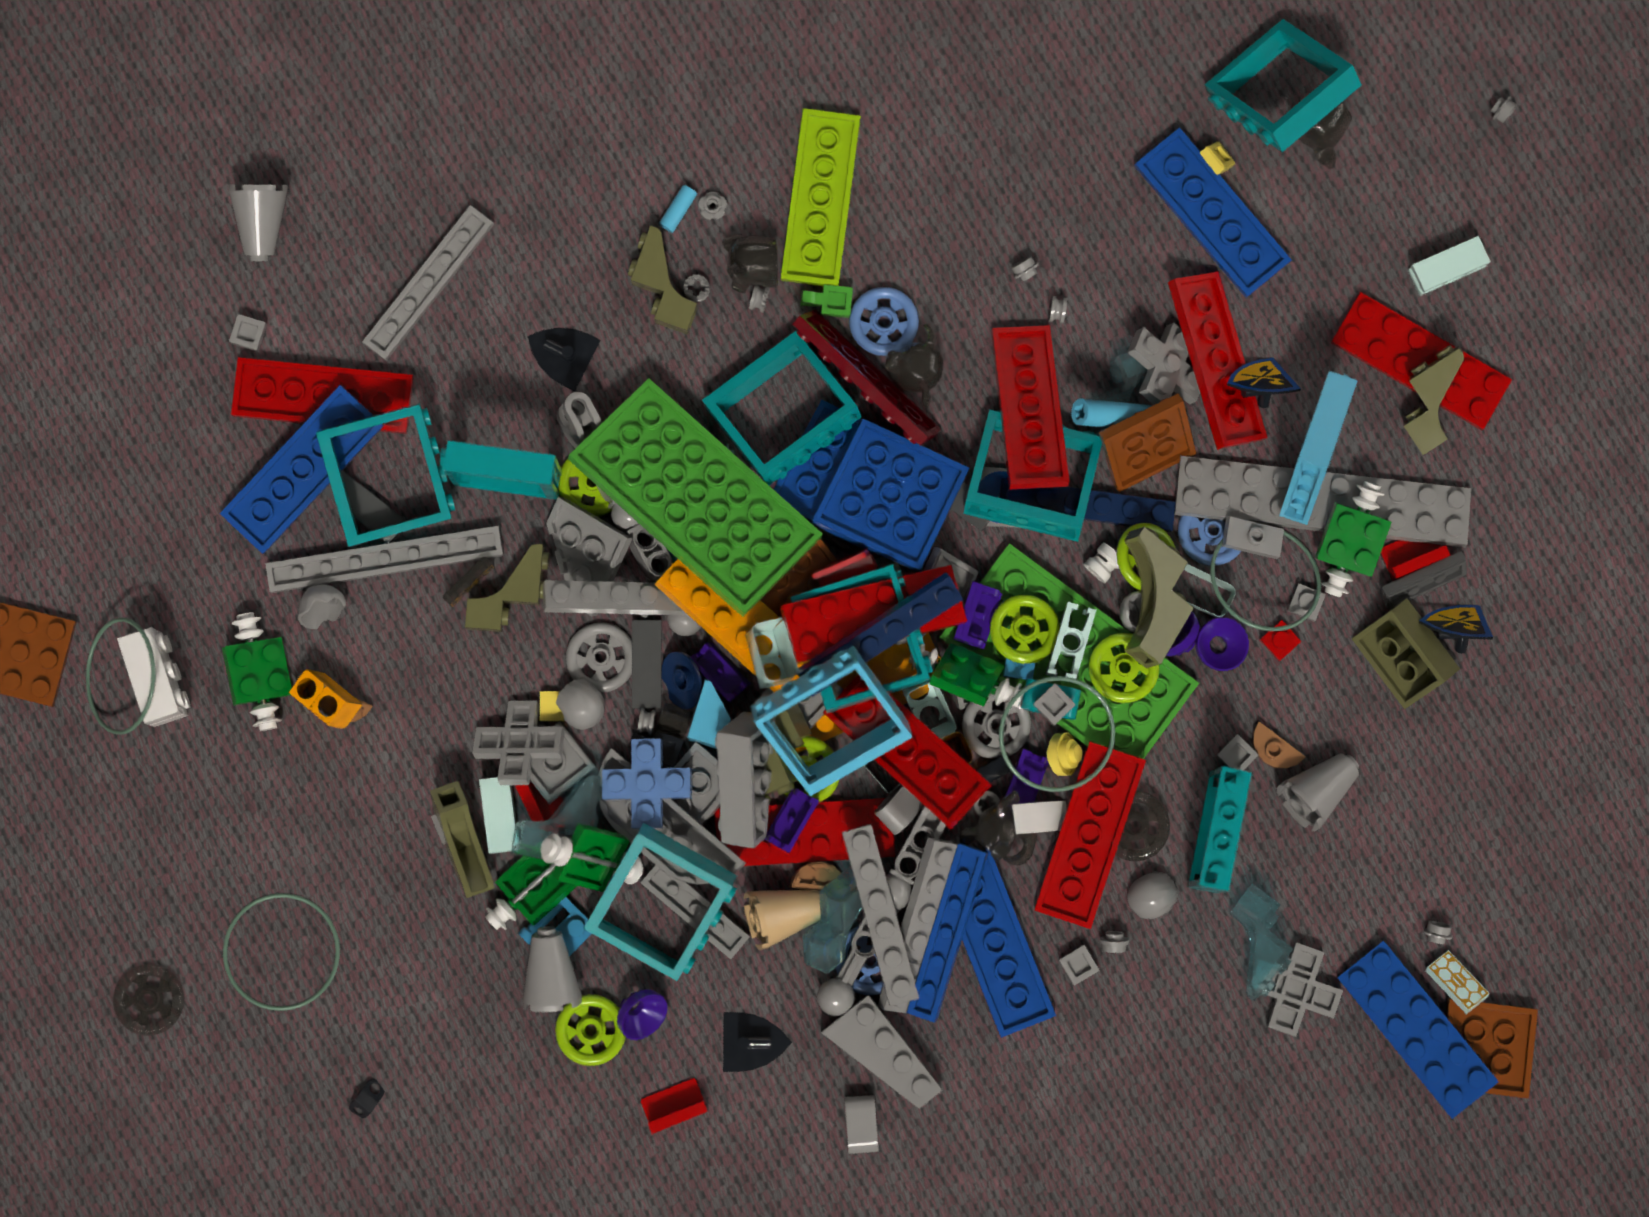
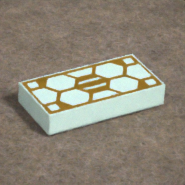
[1426,950,1490,1014]

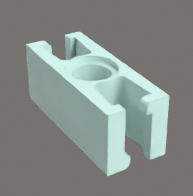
[1408,236,1490,296]
[1045,602,1096,683]
[479,777,520,854]

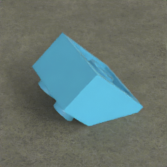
[688,680,731,749]

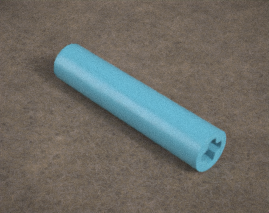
[1071,398,1153,428]

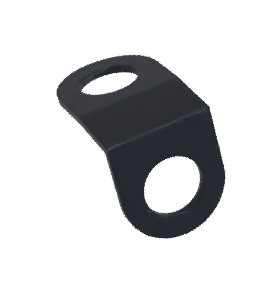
[349,1079,385,1118]

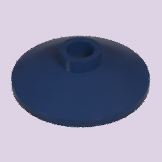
[662,651,702,710]

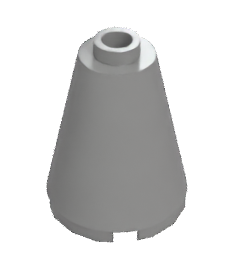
[229,185,288,261]
[1277,753,1359,832]
[522,926,582,1012]

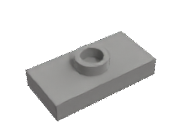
[1222,516,1284,559]

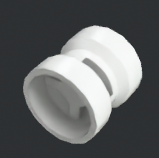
[1083,542,1119,584]

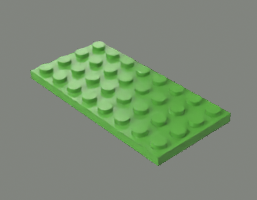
[568,378,823,617]
[939,543,1199,759]

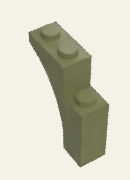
[1124,527,1193,668]

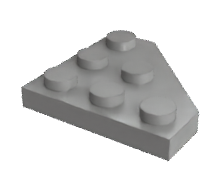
[546,497,632,616]

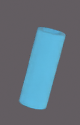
[658,185,697,233]

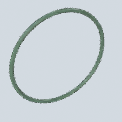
[1210,531,1321,631]
[86,617,156,735]
[999,676,1115,792]
[223,893,340,1011]

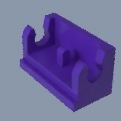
[953,581,1002,650]
[691,641,751,704]
[1001,749,1048,810]
[765,788,819,853]

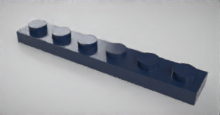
[999,478,1176,532]
[795,573,963,697]

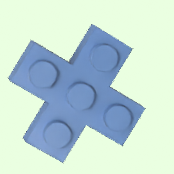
[602,739,692,829]

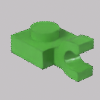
[800,285,853,318]

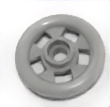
[566,622,632,693]
[962,693,1031,759]

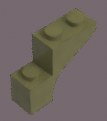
[628,226,698,335]
[1403,345,1464,455]
[465,544,549,632]
[764,703,812,801]
[430,781,494,898]

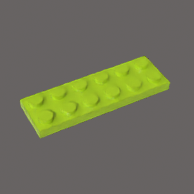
[781,108,861,286]

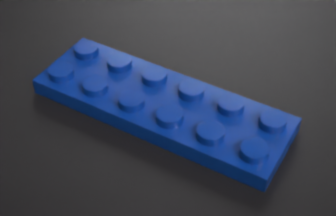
[1134,127,1292,298]
[220,385,384,554]
[962,850,1056,1038]
[1337,941,1499,1119]

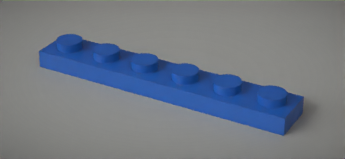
[907,843,989,1023]

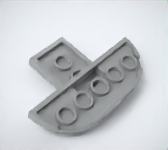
[597,742,746,884]

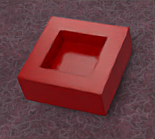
[1259,620,1302,661]

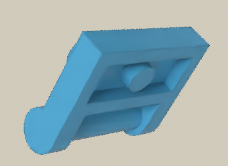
[518,897,592,957]

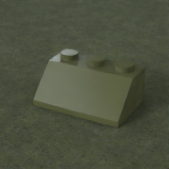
[1352,598,1460,709]

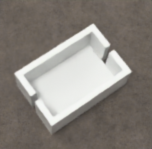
[117,627,191,727]

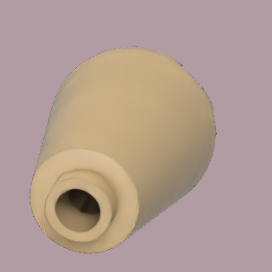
[744,890,829,950]

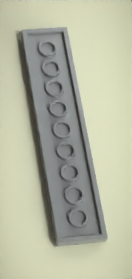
[1174,456,1471,548]

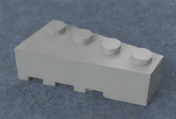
[715,712,776,848]
[821,995,942,1109]

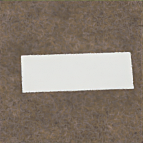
[1012,800,1067,834]

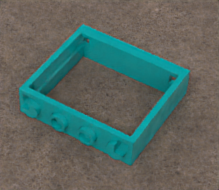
[1205,19,1362,152]
[702,331,862,485]
[316,403,456,547]
[963,409,1102,542]
[439,441,562,500]
[790,565,933,713]
[1187,766,1252,893]
[583,823,737,981]

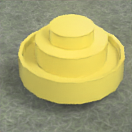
[1047,733,1083,776]

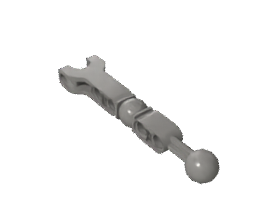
[556,392,701,636]
[817,806,946,1016]

